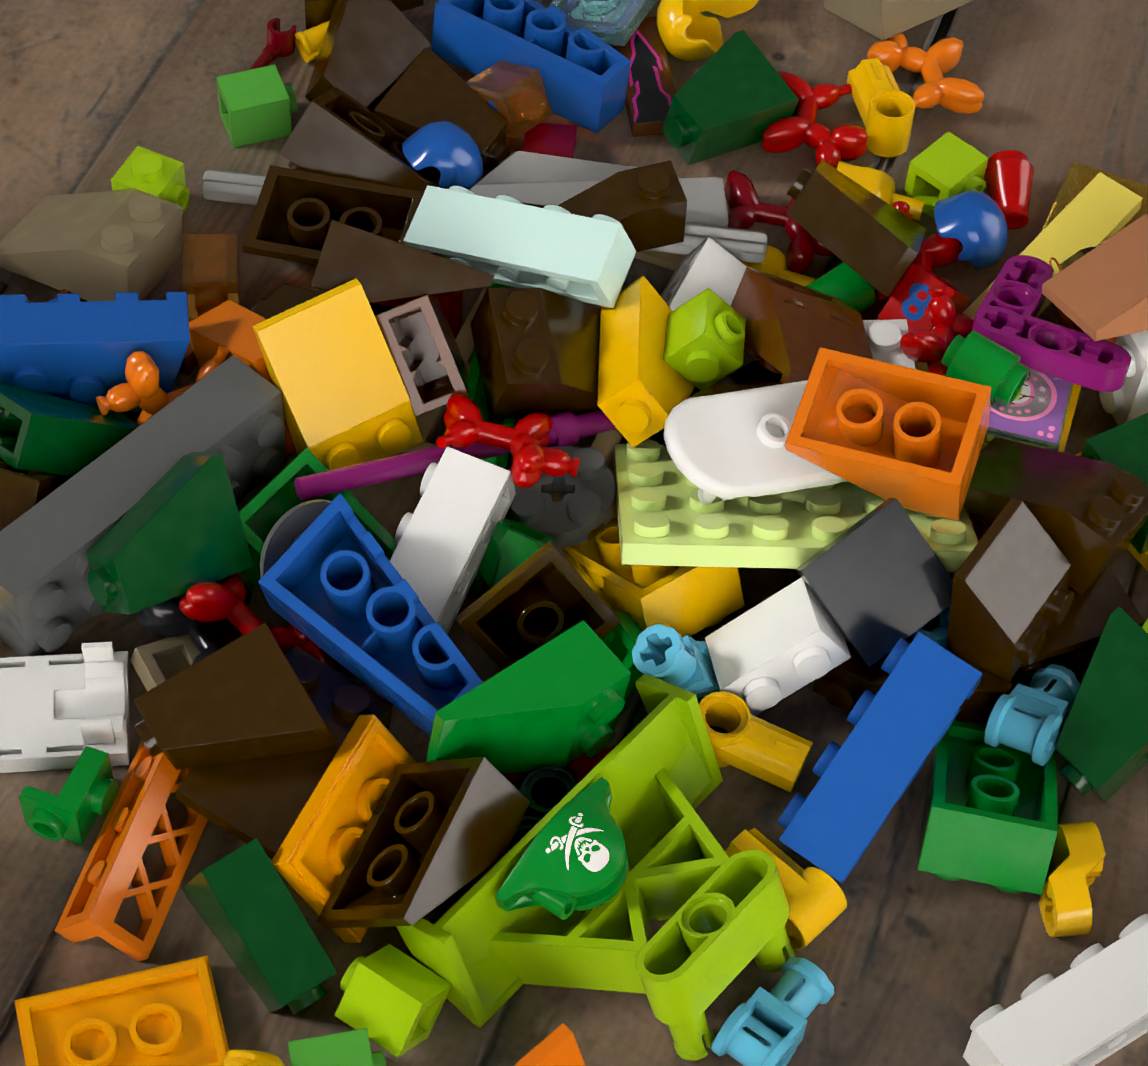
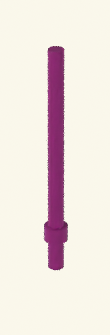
[295,410,616,501]

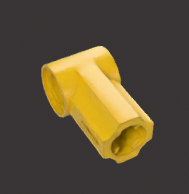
[847,58,915,157]
[699,691,813,793]
[725,827,847,950]

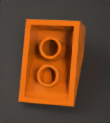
[785,347,991,521]

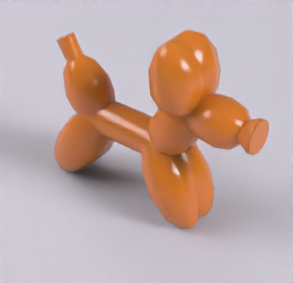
[867,33,985,115]
[96,346,229,425]

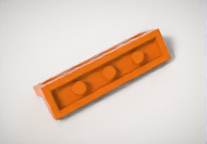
[54,741,208,962]

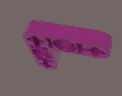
[972,255,1131,392]

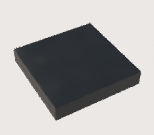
[795,497,953,667]

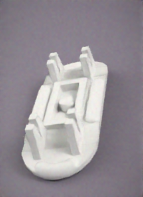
[664,380,848,505]

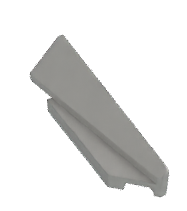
[469,151,728,228]

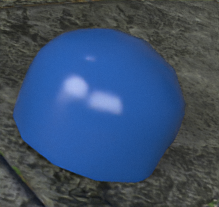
[402,121,483,190]
[934,190,1008,270]

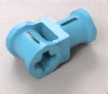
[632,624,720,703]
[984,664,1081,766]
[711,956,835,1066]

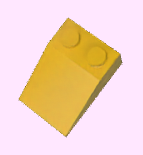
[253,278,423,470]
[561,504,745,637]

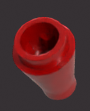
[984,150,1034,230]

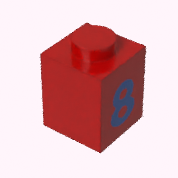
[877,263,971,333]

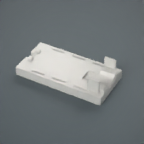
[0,642,130,773]

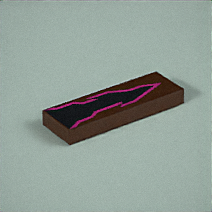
[609,17,676,137]

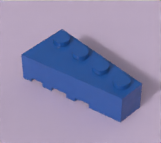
[431,0,631,133]
[0,292,190,412]
[258,493,483,736]
[777,632,982,883]

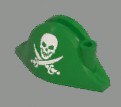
[495,777,629,920]

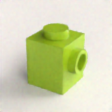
[903,131,988,220]
[111,146,190,215]
[663,288,746,391]
[334,944,452,1058]

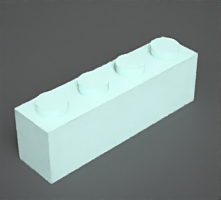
[403,185,636,308]

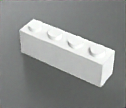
[390,447,516,634]
[963,914,1148,1066]

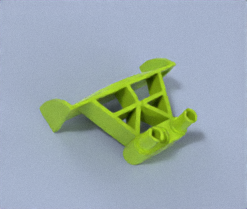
[396,674,795,1061]

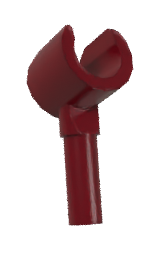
[249,18,296,70]

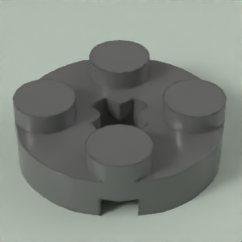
[505,446,616,547]

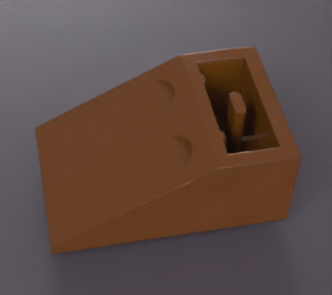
[731,267,874,384]

